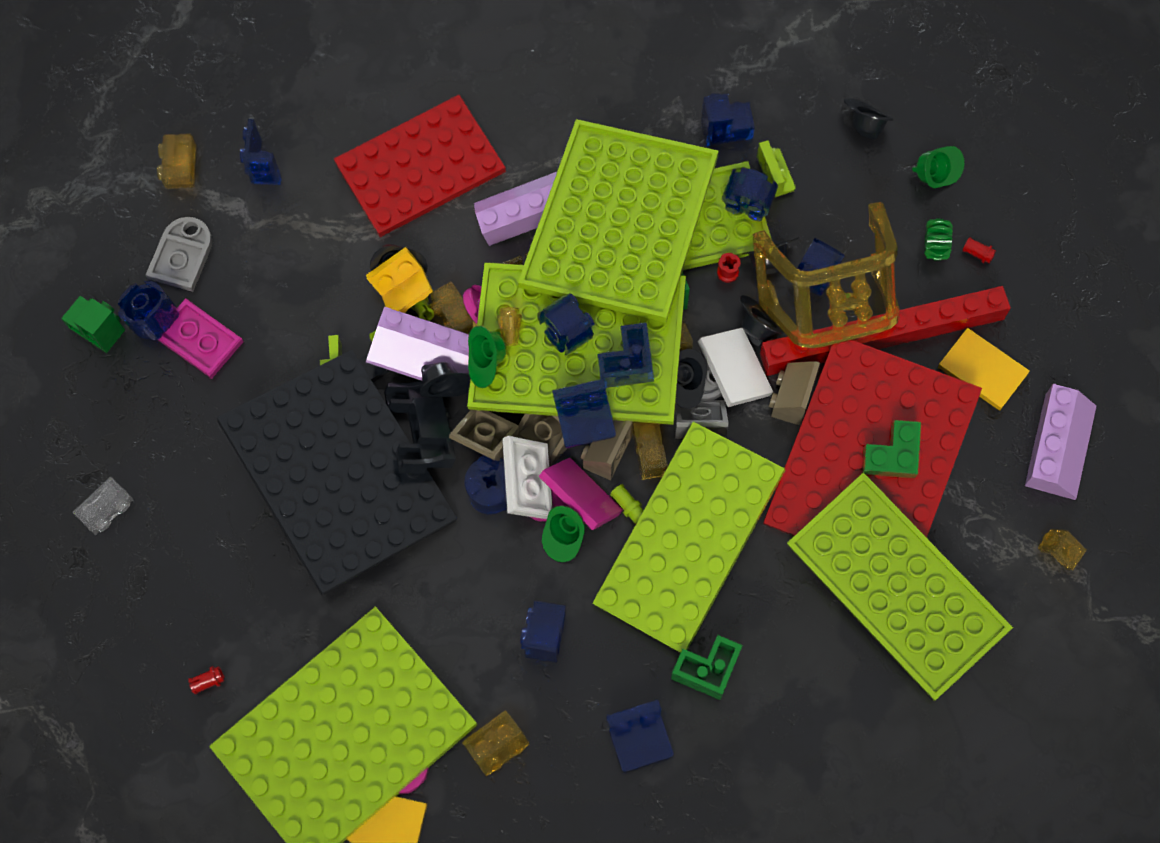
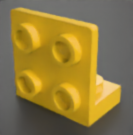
[366,247,433,313]

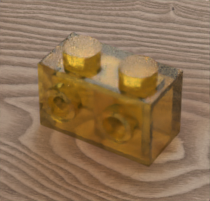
[430,281,477,334]

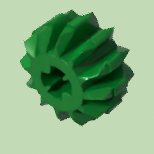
[924,218,953,261]

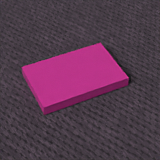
[154,298,244,379]
[539,458,623,530]

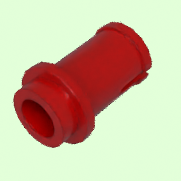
[963,237,996,264]
[188,666,225,695]

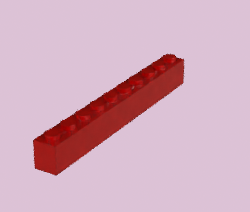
[760,286,1011,376]

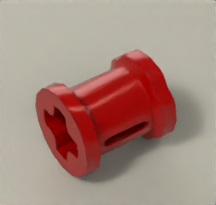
[717,253,741,283]

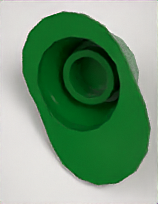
[912,146,964,188]
[468,326,506,388]
[542,506,587,562]

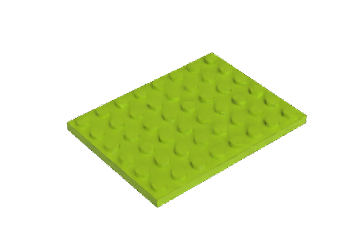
[518,119,718,323]
[467,263,686,425]
[209,606,477,843]

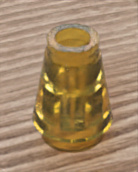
[497,307,522,346]

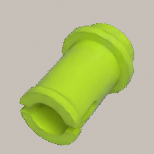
[411,297,435,321]

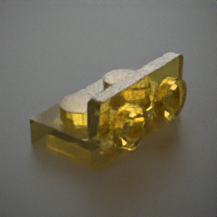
[462,710,529,776]

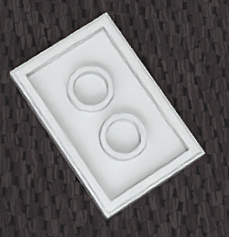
[698,328,773,407]
[503,436,552,519]

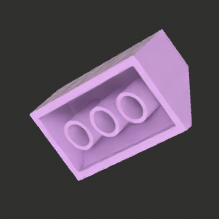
[474,172,557,246]
[366,306,469,381]
[1025,384,1096,500]

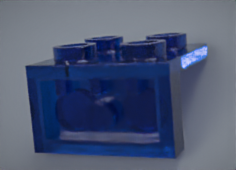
[240,119,281,185]
[552,379,616,448]
[606,700,674,772]

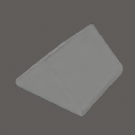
[675,400,728,439]

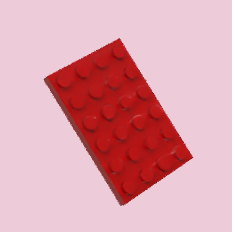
[334,95,506,237]

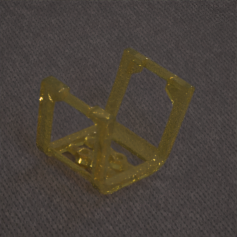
[753,202,900,348]

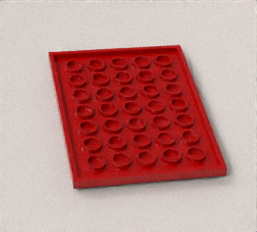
[763,334,982,538]

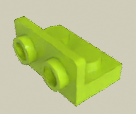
[757,140,796,198]

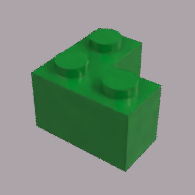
[61,296,125,353]
[862,420,921,478]
[671,635,742,700]

